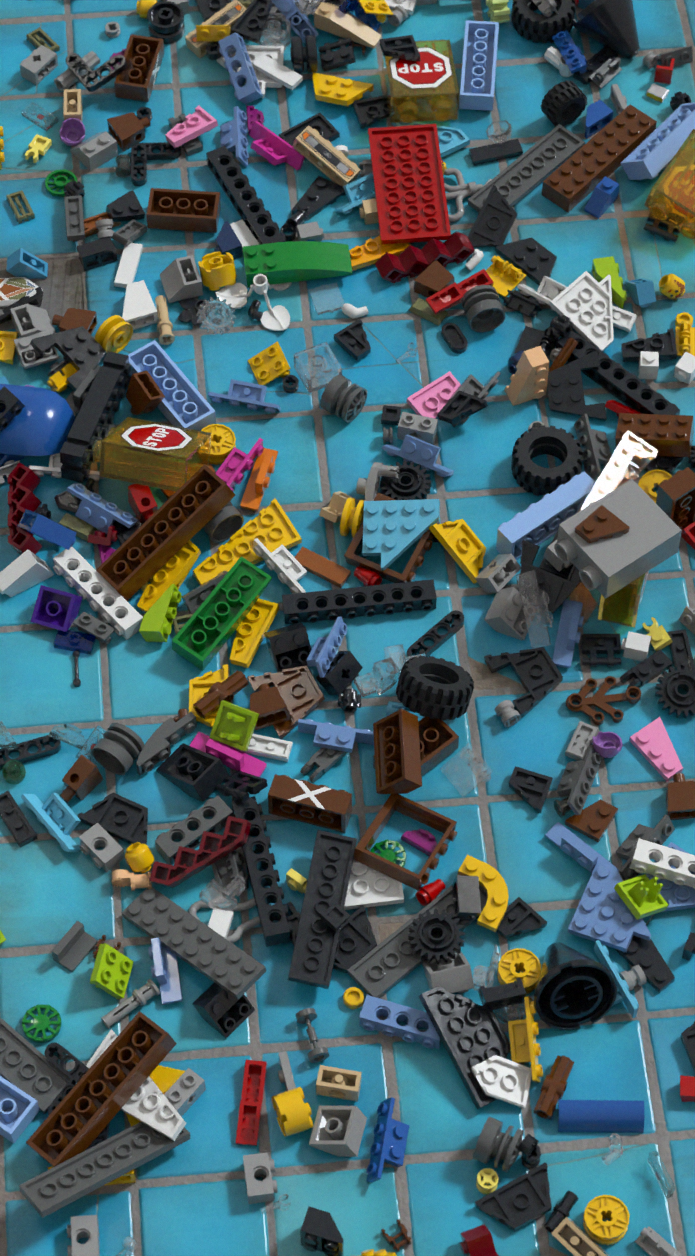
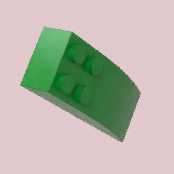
[242,241,353,288]
[172,556,272,671]

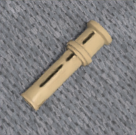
[155,295,175,345]

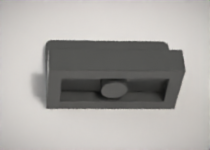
[52,921,97,972]

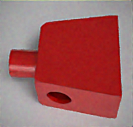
[128,480,158,523]

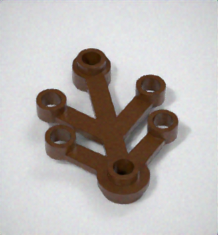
[566,676,641,725]

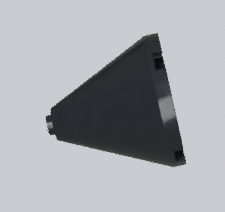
[572,0,640,58]
[534,942,617,1030]

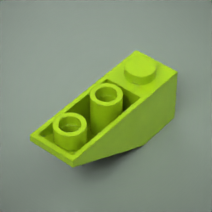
[592,256,627,309]
[139,584,181,642]

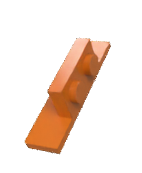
[240,448,278,512]

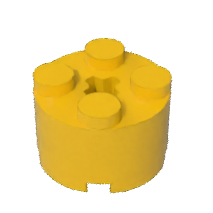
[198,252,237,291]
[272,1087,313,1137]

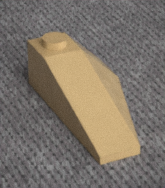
[314,2,381,49]

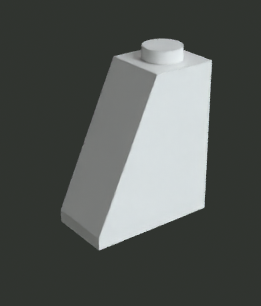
[122,280,158,330]
[0,549,54,597]

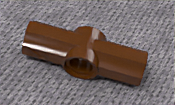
[193,670,249,719]
[534,1055,574,1119]

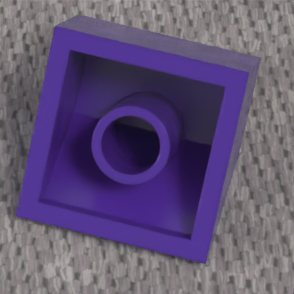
[30,585,83,632]

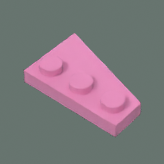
[165,106,218,148]
[406,371,461,419]
[629,717,683,782]

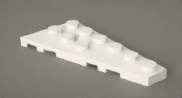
[82,1029,186,1141]

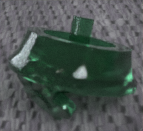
[2,760,26,784]

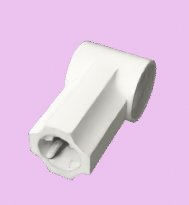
[544,46,574,77]

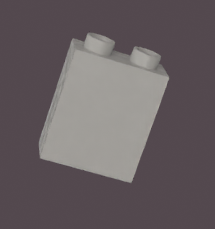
[554,479,682,599]

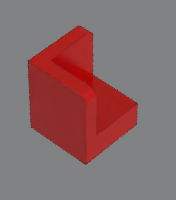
[654,58,675,84]

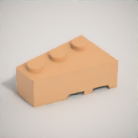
[504,346,549,406]

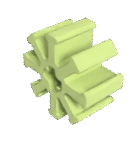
[486,0,510,23]

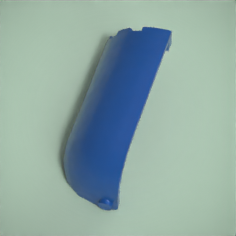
[0,384,75,456]

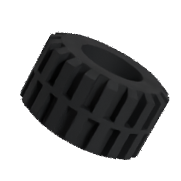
[541,80,587,127]

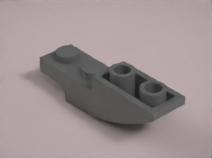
[136,712,197,776]

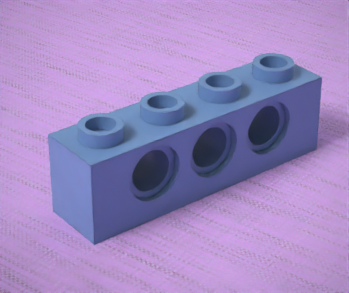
[218,32,263,105]
[359,995,441,1049]

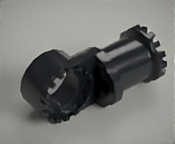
[280,208,309,242]
[518,1134,541,1169]

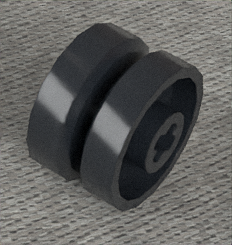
[147,1,185,44]
[290,35,318,73]

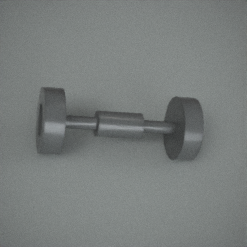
[295,1008,329,1063]

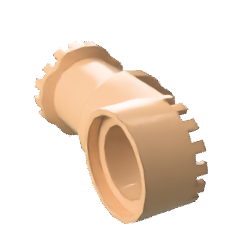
[112,869,152,891]

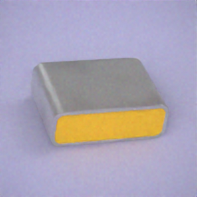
[646,83,669,103]

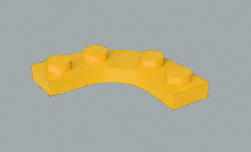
[458,855,509,932]

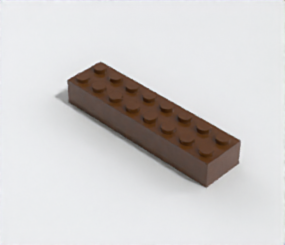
[542,104,657,213]
[96,464,235,601]
[26,1011,177,1167]

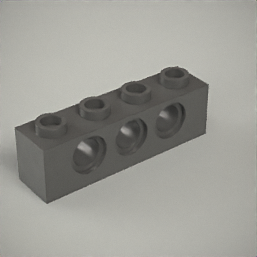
[155,796,233,865]

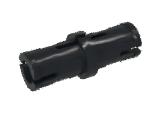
[544,1191,579,1233]

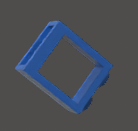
[18,509,77,550]

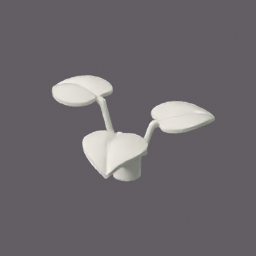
[216,274,292,331]

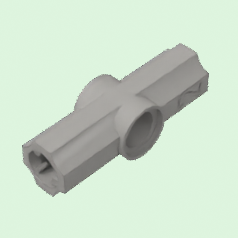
[54,51,100,91]

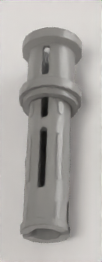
[101,979,161,1029]

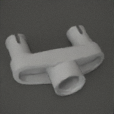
[356,462,399,501]

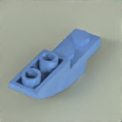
[272,0,319,43]

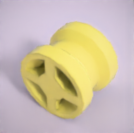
[476,1168,498,1195]

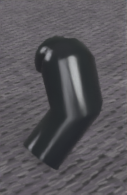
[248,300,263,321]

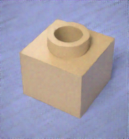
[359,198,378,225]

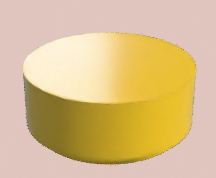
[675,312,693,327]
[343,987,364,1009]

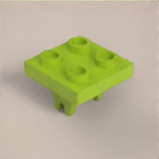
[209,700,259,751]
[614,874,669,920]
[90,943,134,1000]

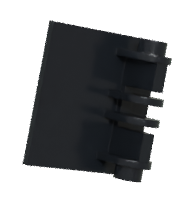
[514,326,559,361]

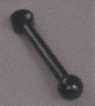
[72,650,81,687]

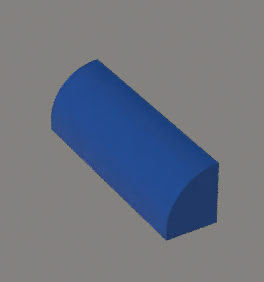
[557,1100,644,1133]

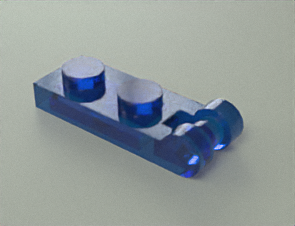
[338,0,359,14]

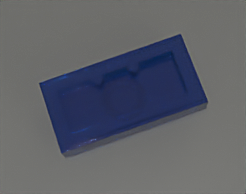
[53,630,96,655]

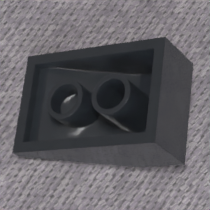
[156,743,229,802]

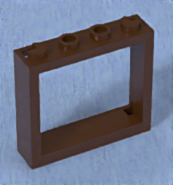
[344,493,440,583]
[354,794,457,890]

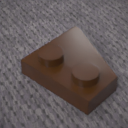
[575,505,630,544]
[565,799,618,843]

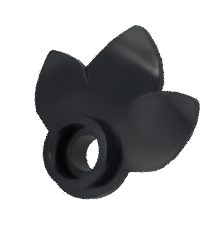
[178,298,211,326]

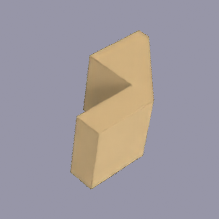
[319,491,356,523]

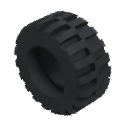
[511,0,576,44]
[511,425,583,496]
[396,656,474,720]

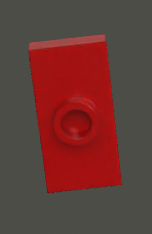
[604,399,643,417]

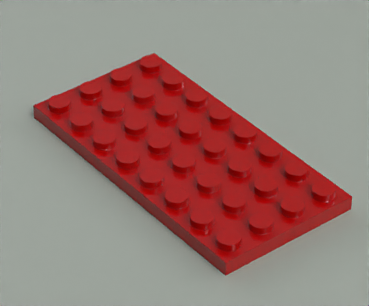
[368,124,451,245]

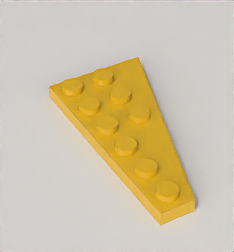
[193,498,302,585]

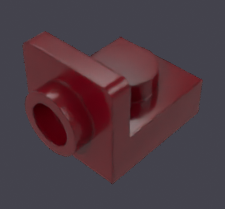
[88,525,118,546]

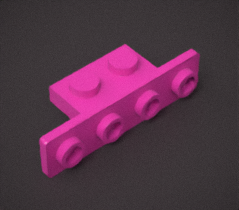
[250,121,305,170]
[215,438,264,491]
[190,732,267,777]

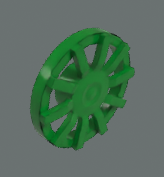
[45,169,77,197]
[370,840,407,867]
[22,1004,62,1042]

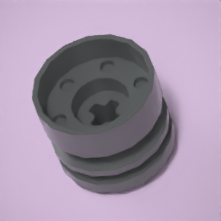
[461,285,505,332]
[320,374,367,423]
[203,501,244,543]
[92,723,145,775]
[473,1117,524,1172]

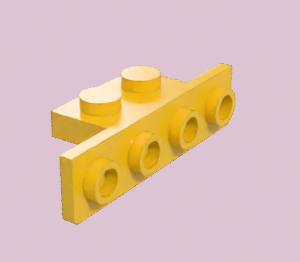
[508,996,543,1083]

